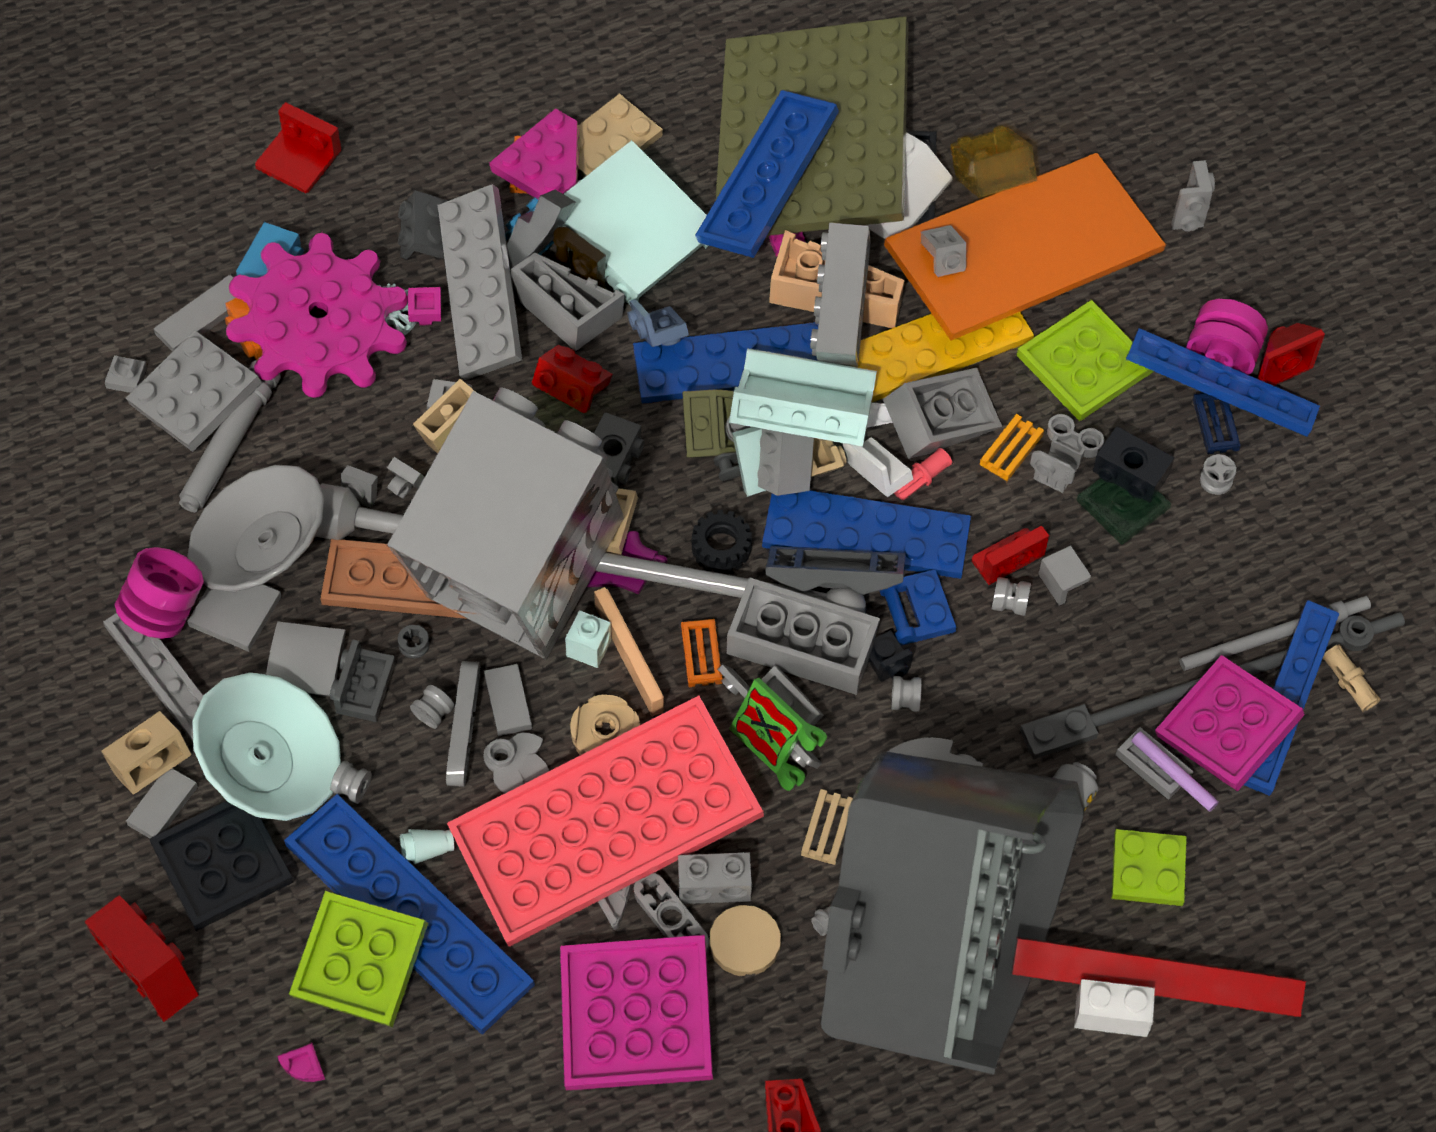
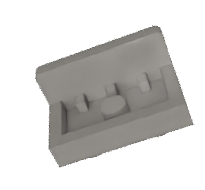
[1171,160,1215,231]

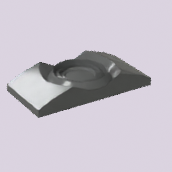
[766,546,905,595]

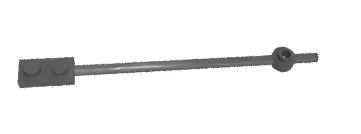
[1020,612,1405,759]

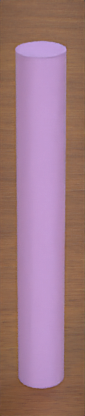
[1131,731,1219,812]

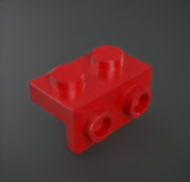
[532,345,613,413]

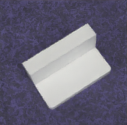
[843,437,913,497]

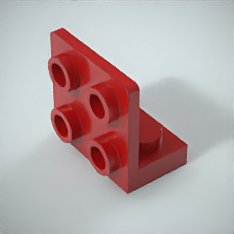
[255,102,341,193]

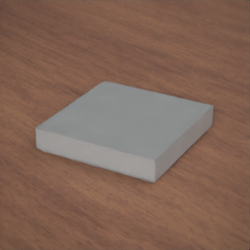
[187,584,281,652]

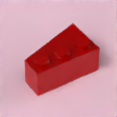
[84,895,199,1022]

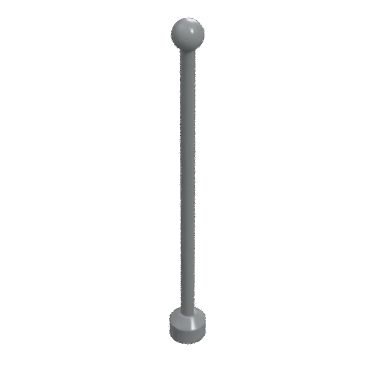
[315,483,866,613]

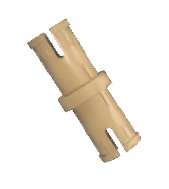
[1323,644,1381,712]

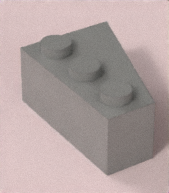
[511,253,625,351]

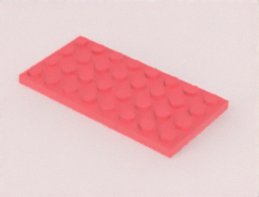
[447,696,764,947]

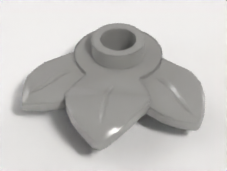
[483,733,549,794]

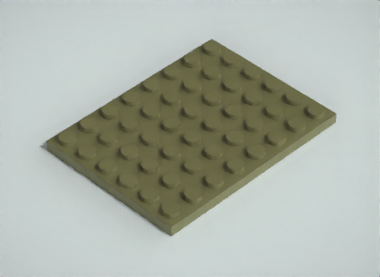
[716,17,909,236]

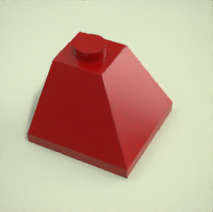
[1257,323,1325,386]

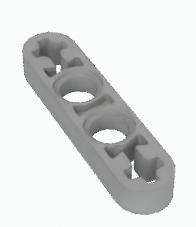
[446,661,480,787]

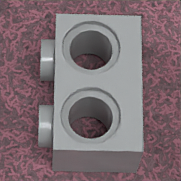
[678,852,752,904]

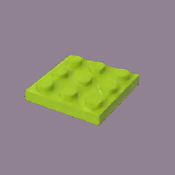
[1016,300,1154,422]
[289,891,428,1027]

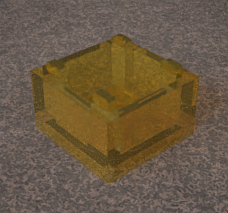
[950,125,1037,198]

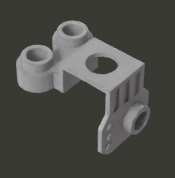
[1030,414,1104,493]

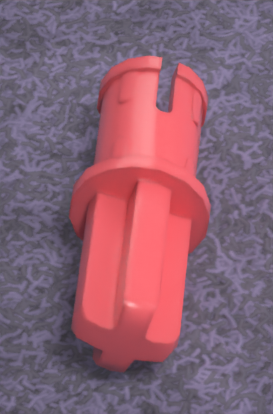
[894,448,952,500]

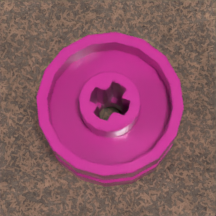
[1186,299,1268,375]

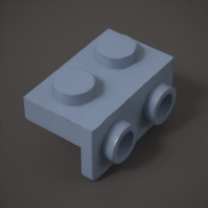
[627,299,689,347]

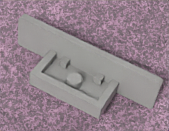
[718,664,824,769]

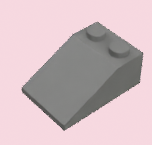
[883,368,1002,459]

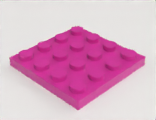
[560,935,713,1091]

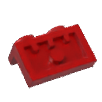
[972,526,1049,585]

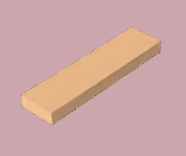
[594,587,664,717]

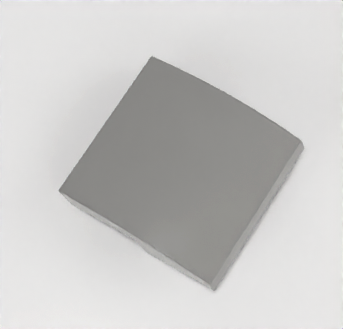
[266,621,346,696]

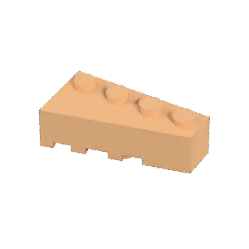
[769,230,904,328]

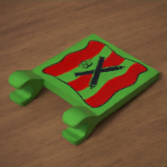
[729,678,827,791]

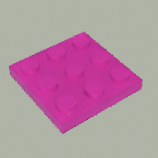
[1155,655,1305,792]

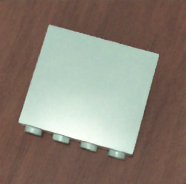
[563,140,709,305]
[729,348,877,447]

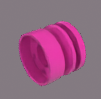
[115,547,204,639]

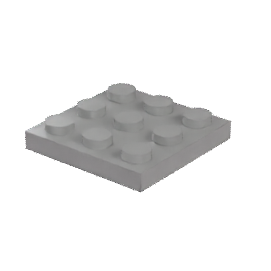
[126,330,262,452]

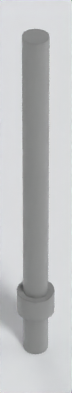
[1179,596,1371,671]

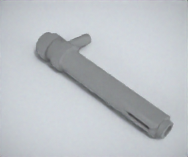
[179,357,281,513]

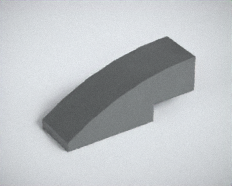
[507,190,576,271]

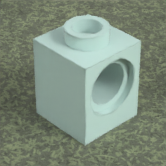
[565,610,612,668]

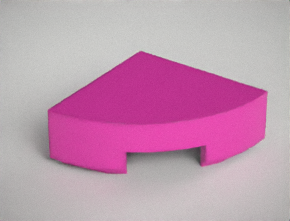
[277,1043,325,1082]

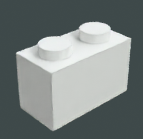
[1074,979,1155,1037]

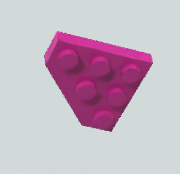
[489,109,579,200]

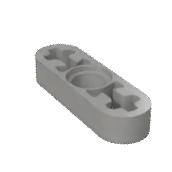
[634,873,709,954]

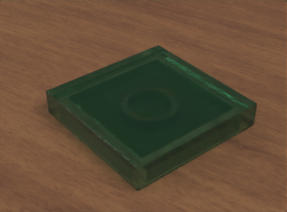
[1076,465,1171,545]

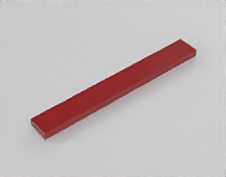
[1011,937,1306,1017]

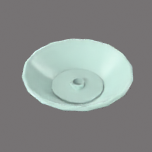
[192,672,341,821]

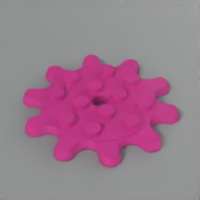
[226,233,408,398]

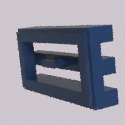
[1193,393,1241,454]

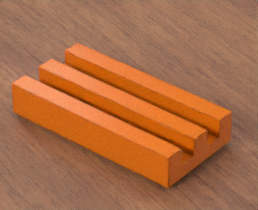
[681,619,722,687]

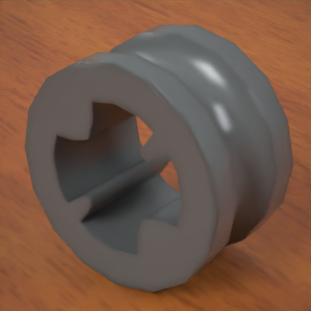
[398,625,429,659]

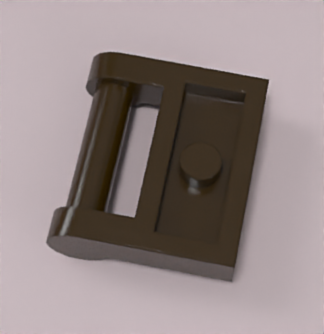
[553,227,606,288]

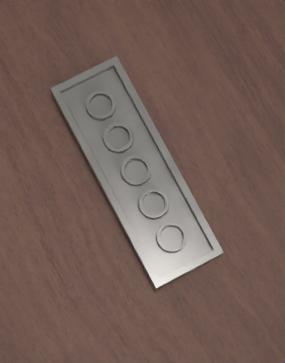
[438,184,522,380]

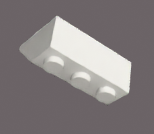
[864,132,953,239]

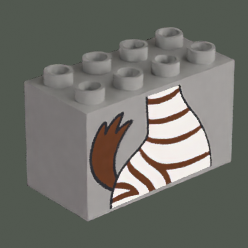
[387,387,624,659]

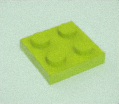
[1111,829,1186,906]

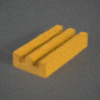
[980,414,1044,481]

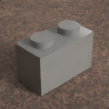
[757,429,814,496]

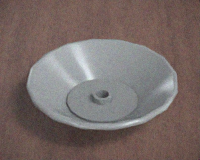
[187,465,325,592]

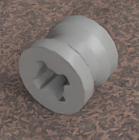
[1200,454,1236,495]
[891,676,921,712]
[410,685,454,729]
[330,761,372,803]

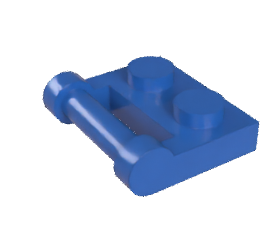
[879,569,956,645]

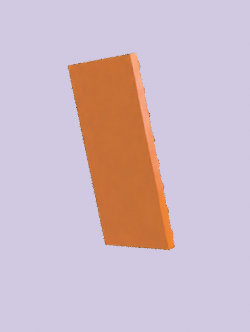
[884,153,1166,341]

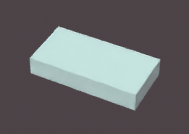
[732,427,766,496]

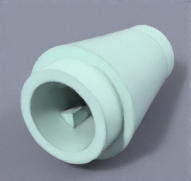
[400,829,454,864]

